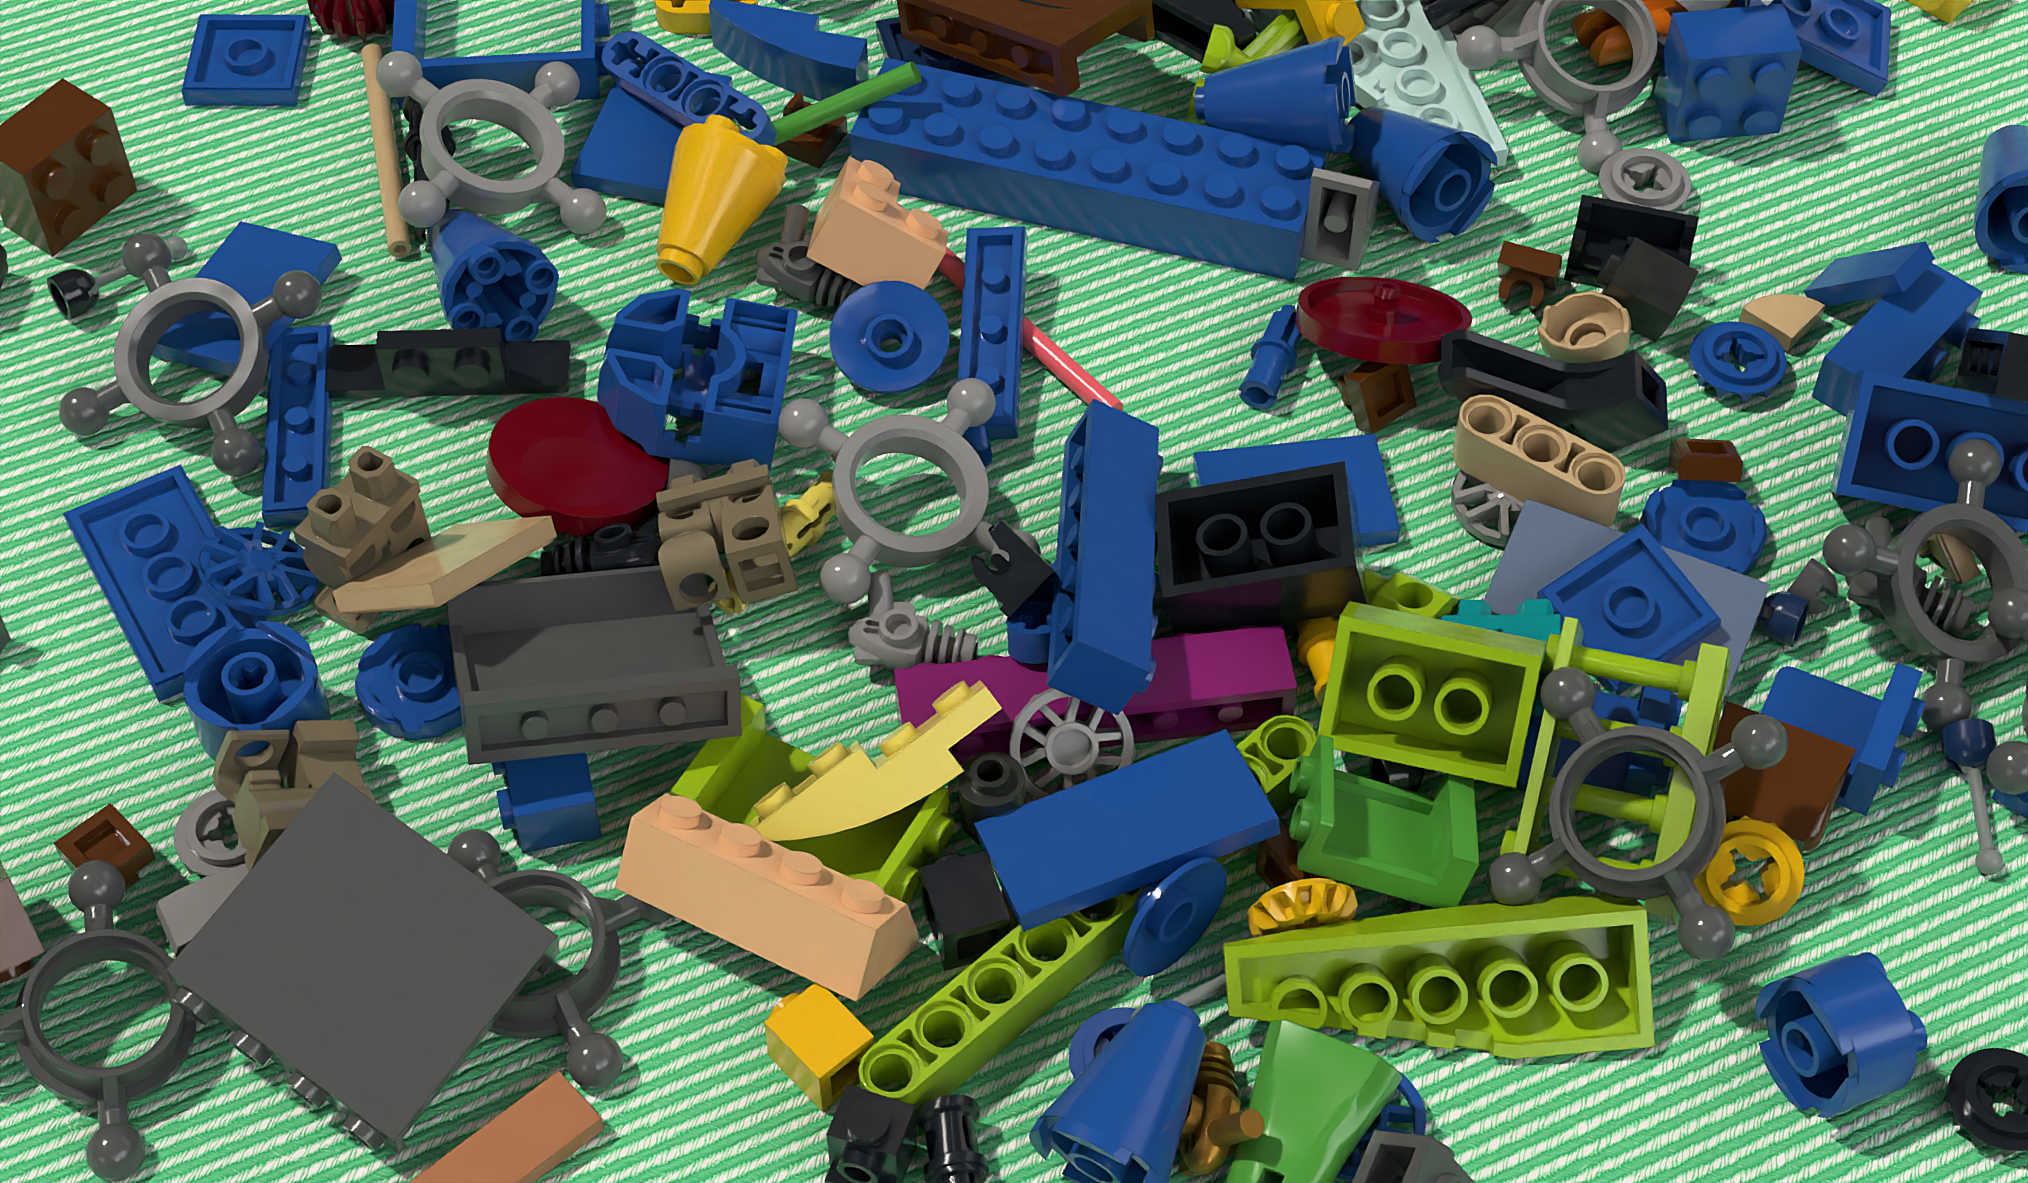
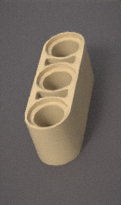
[1452,395,1626,527]

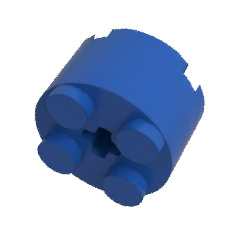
[183,621,332,773]
[1755,952,1927,1118]

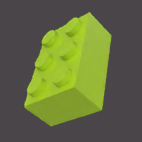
[1316,601,1547,788]

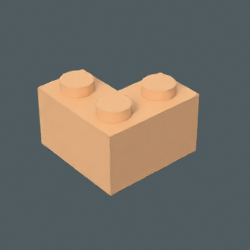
[806,156,949,290]

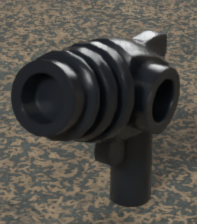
[540,508,663,577]

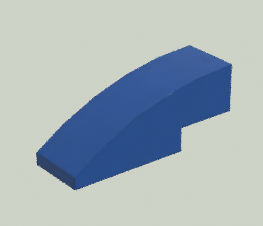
[709,0,869,101]

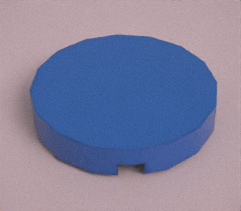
[1639,479,1768,575]
[355,623,462,740]

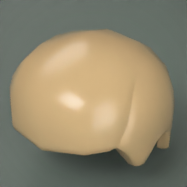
[1537,291,1631,363]

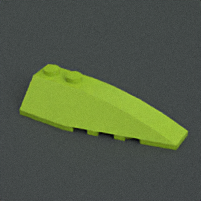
[1223,893,1655,1059]

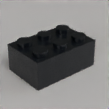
[1155,461,1368,635]

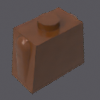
[1713,701,1856,854]

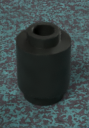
[957,752,1026,845]

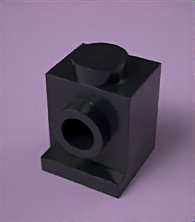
[825,1085,918,1183]

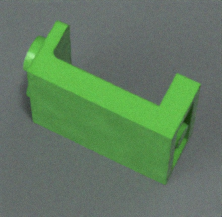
[1289,735,1479,908]

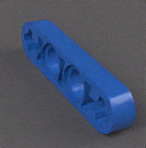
[601,31,776,146]

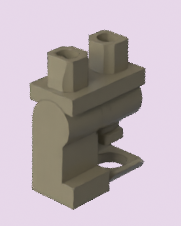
[293,446,431,634]
[656,459,798,612]
[213,720,375,872]

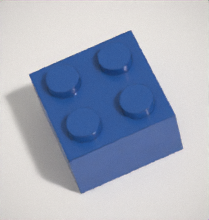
[1653,3,1802,143]

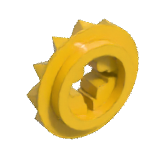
[1693,816,1805,926]
[1246,878,1358,936]

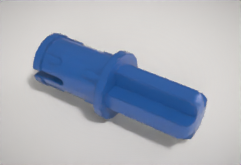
[1239,305,1302,409]

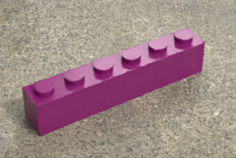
[894,624,1297,765]

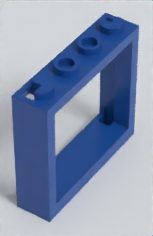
[392,0,610,109]

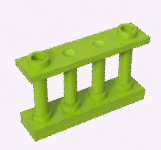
[1500,617,1732,925]

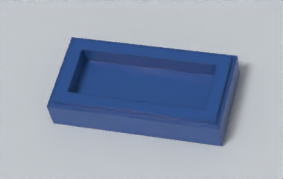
[1803,241,1935,307]

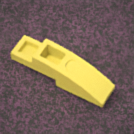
[750,680,1002,841]

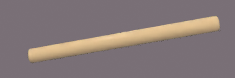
[361,44,412,257]

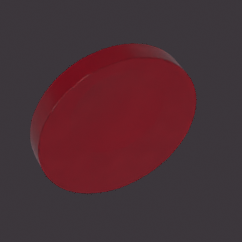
[1295,277,1472,365]
[485,397,669,536]

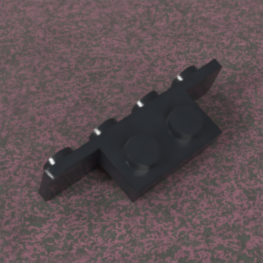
[325,328,572,399]

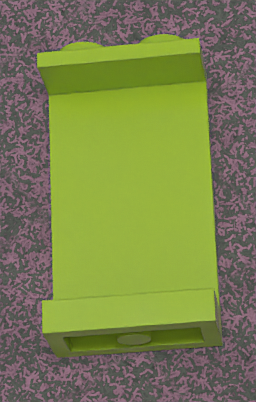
[670,694,955,905]

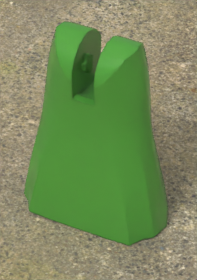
[1226,1019,1402,1183]

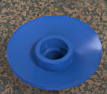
[829,281,950,394]
[1123,857,1227,977]

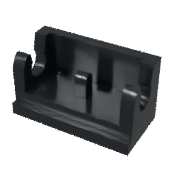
[1564,195,1699,288]
[971,517,1054,618]

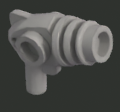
[848,571,979,673]

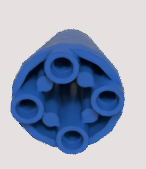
[429,209,559,341]

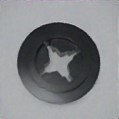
[1944,1048,2028,1158]

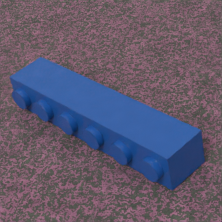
[1046,399,1163,715]

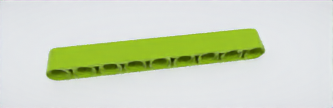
[859,715,1317,1109]

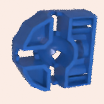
[597,288,798,473]

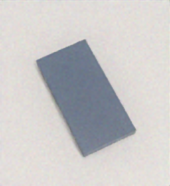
[1484,498,1770,704]

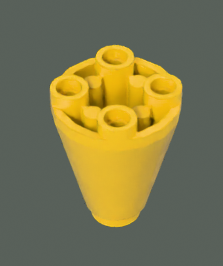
[655,114,789,286]

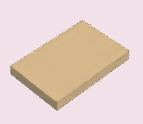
[332,516,557,614]

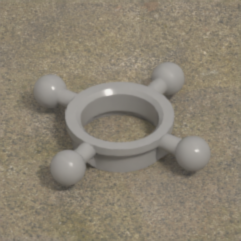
[1456,0,1667,174]
[376,51,607,235]
[778,378,1041,604]

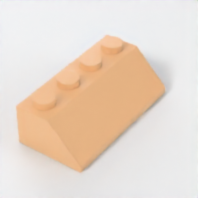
[615,793,920,1002]

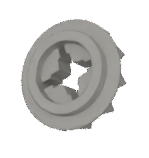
[1597,148,1691,212]
[174,789,247,877]

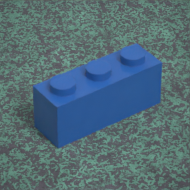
[1811,263,1983,417]

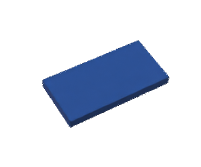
[63,464,267,702]
[974,729,1281,932]

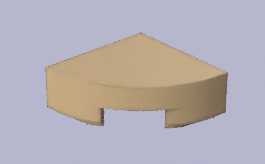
[1739,294,1826,352]
[1905,527,1981,584]

